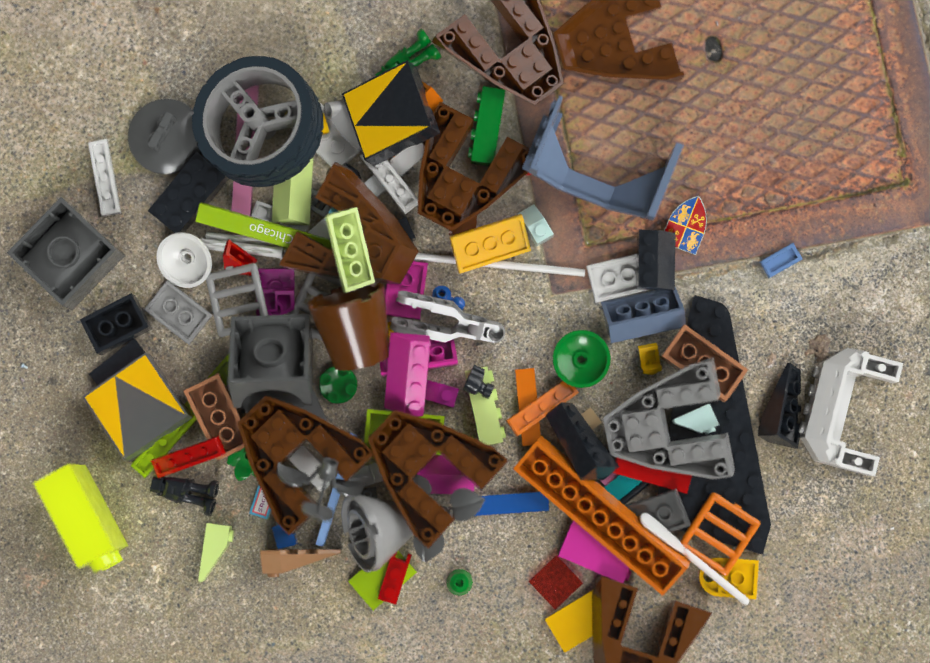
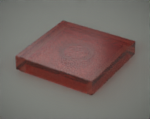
[528,555,583,610]

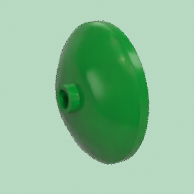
[553,330,611,388]

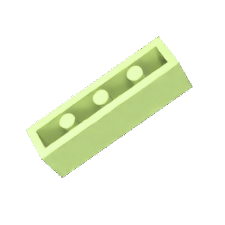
[465,366,506,445]

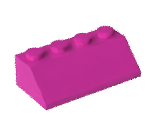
[384,332,430,417]

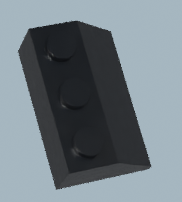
[636,230,676,290]

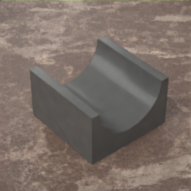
[7,197,125,310]
[228,314,313,408]

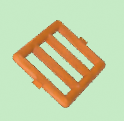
[680,492,760,576]

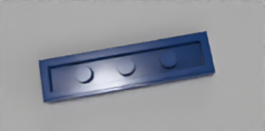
[475,492,549,516]

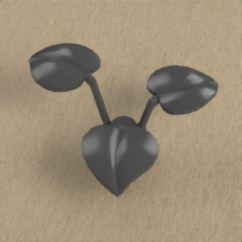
[277,458,366,522]
[413,474,485,562]

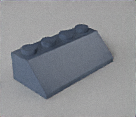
[601,287,686,343]

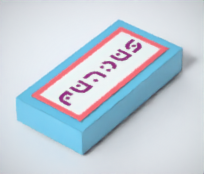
[249,485,271,519]

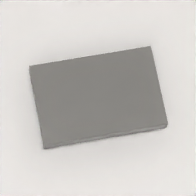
[144,280,213,345]

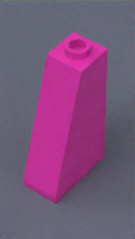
[557,520,632,583]

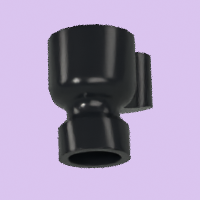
[463,365,495,399]

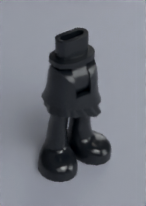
[150,476,219,517]

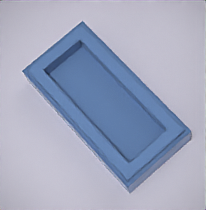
[759,243,802,278]

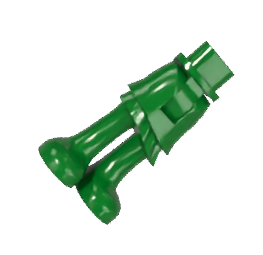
[375,28,442,76]

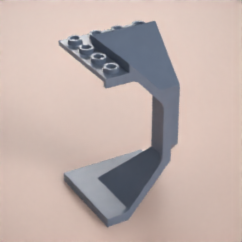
[522,96,684,220]

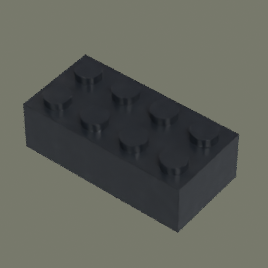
[148,152,229,233]

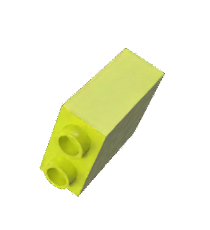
[33,464,128,573]

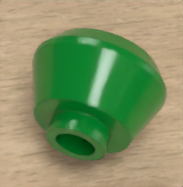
[446,569,473,596]

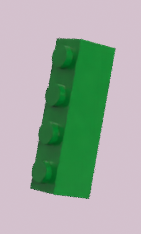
[468,86,506,167]

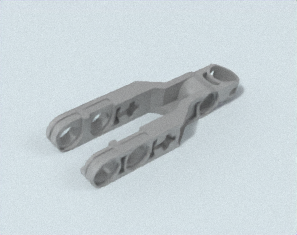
[390,291,505,343]

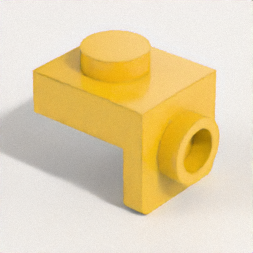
[638,343,662,375]

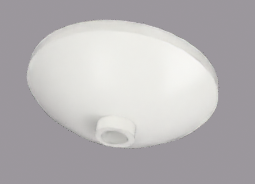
[157,232,212,288]

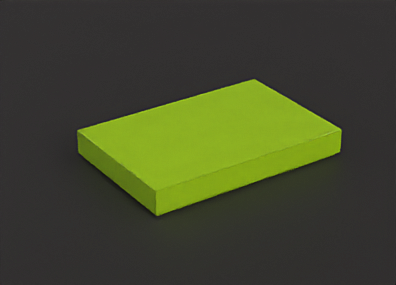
[348,550,417,611]

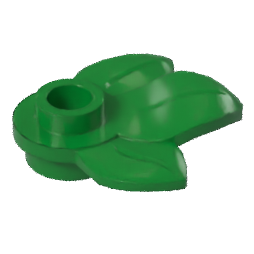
[227,448,255,481]

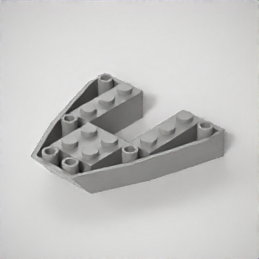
[603,357,735,479]

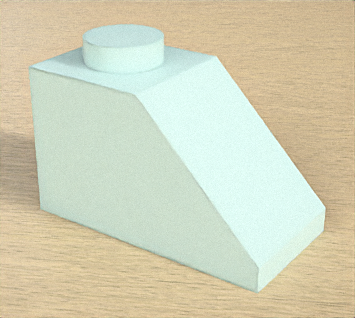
[518,204,554,247]
[672,404,719,435]

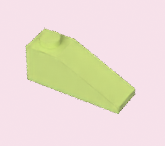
[198,523,234,582]

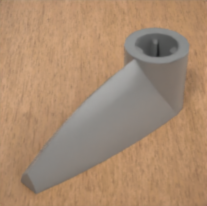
[324,100,360,150]

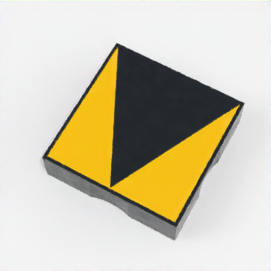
[342,60,440,166]

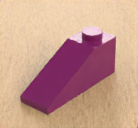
[425,380,459,409]

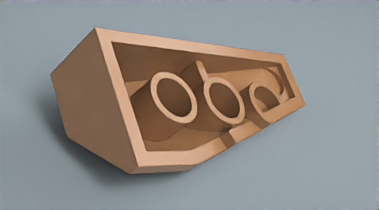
[260,549,342,577]

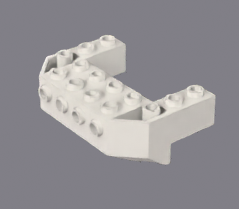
[799,348,903,476]

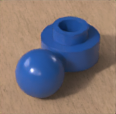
[432,286,465,310]

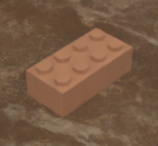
[660,324,748,402]
[183,373,245,461]

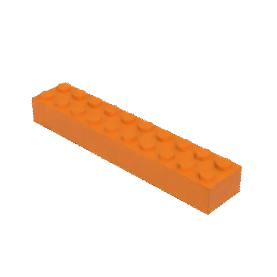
[513,435,691,596]

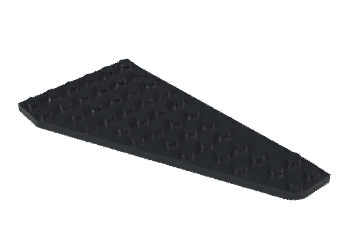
[658,295,771,555]

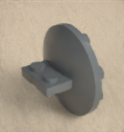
[128,99,201,175]

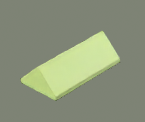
[271,150,314,226]
[325,207,375,293]

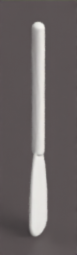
[640,513,749,605]

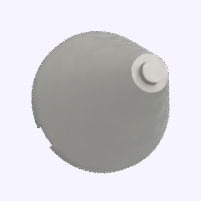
[341,495,413,572]

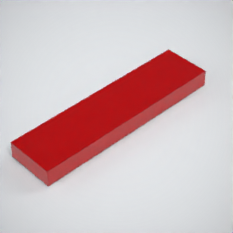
[151,436,226,478]
[613,457,692,494]

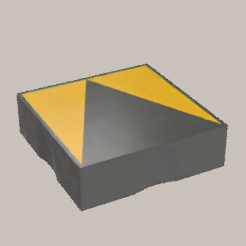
[82,352,193,462]

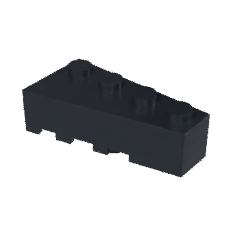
[546,402,619,480]

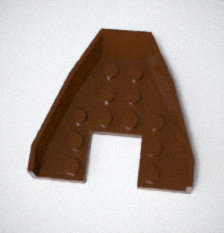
[553,0,684,80]
[279,162,419,284]

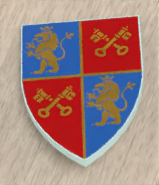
[664,196,707,255]

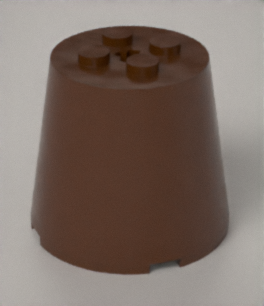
[307,282,390,371]

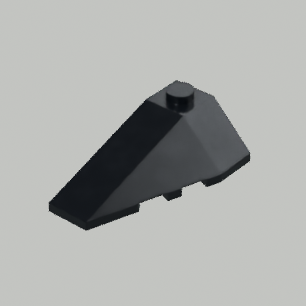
[758,363,801,449]

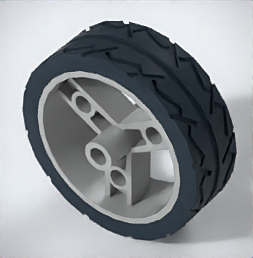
[192,56,323,187]

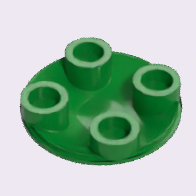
[319,366,358,404]

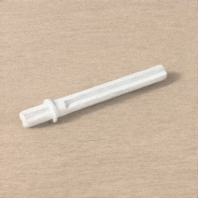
[200,238,288,260]

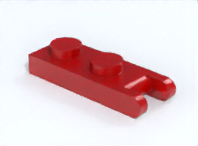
[378,552,412,605]

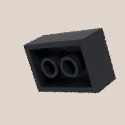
[80,293,152,356]

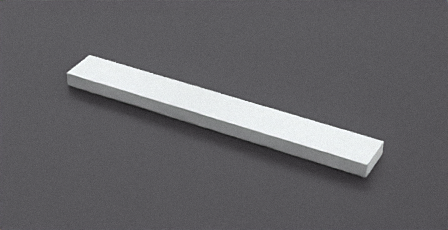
[308,143,425,239]

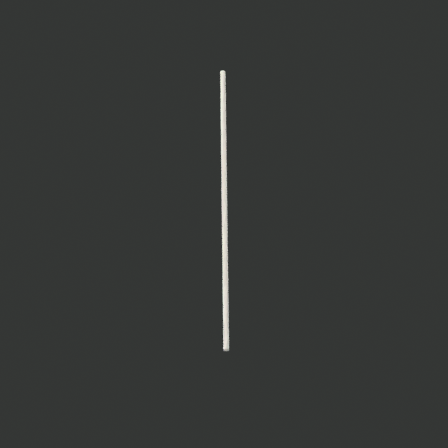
[206,232,585,277]

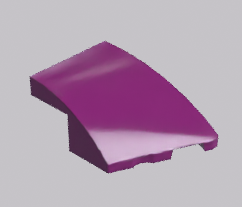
[256,268,295,316]

